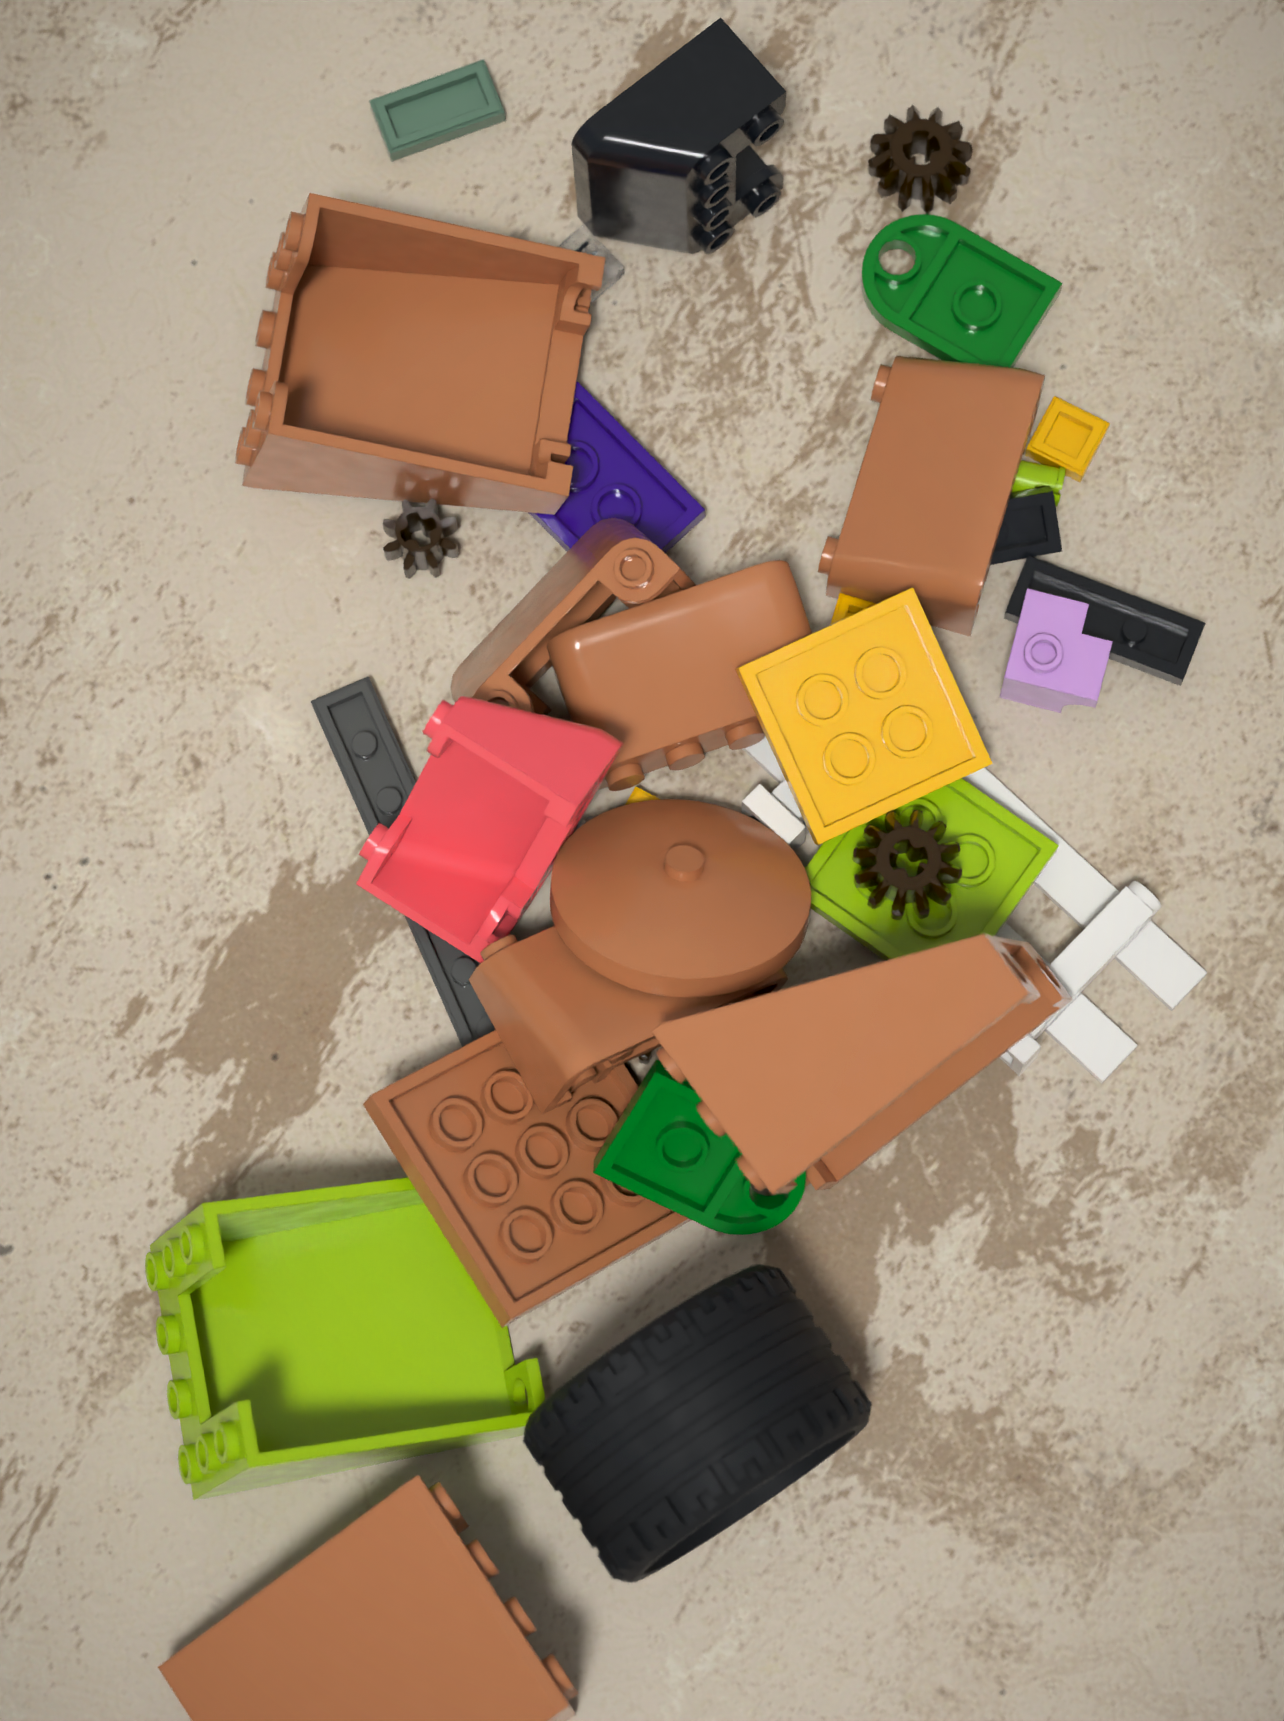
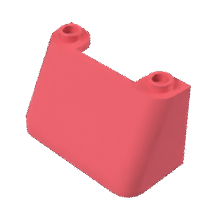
[356,695,624,963]

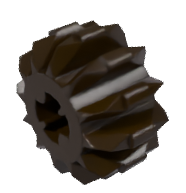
[868,105,973,214]
[852,810,962,920]

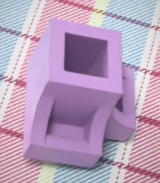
[999,588,1113,713]

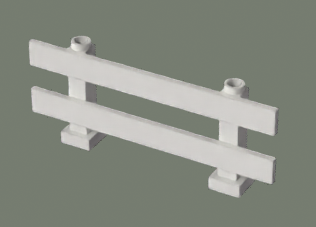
[742,736,1207,1084]

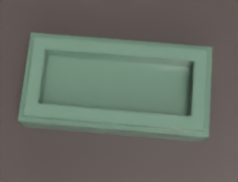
[369,59,506,162]

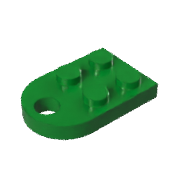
[861,214,1063,368]
[593,1059,806,1235]

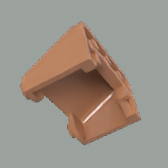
[818,356,1045,637]
[450,518,696,716]
[468,926,788,1114]

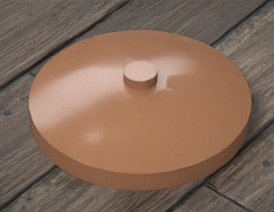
[549,799,811,998]

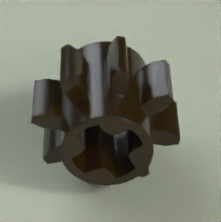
[382,499,459,579]

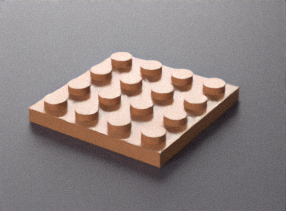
[363,1030,691,1328]

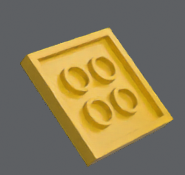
[735,588,993,845]

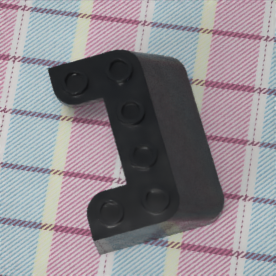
[571,17,786,254]

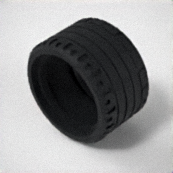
[523,1264,872,1583]

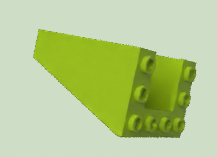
[145,1177,546,1500]

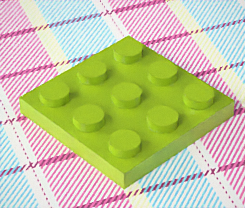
[805,778,1059,961]

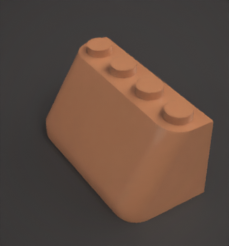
[547,560,812,791]

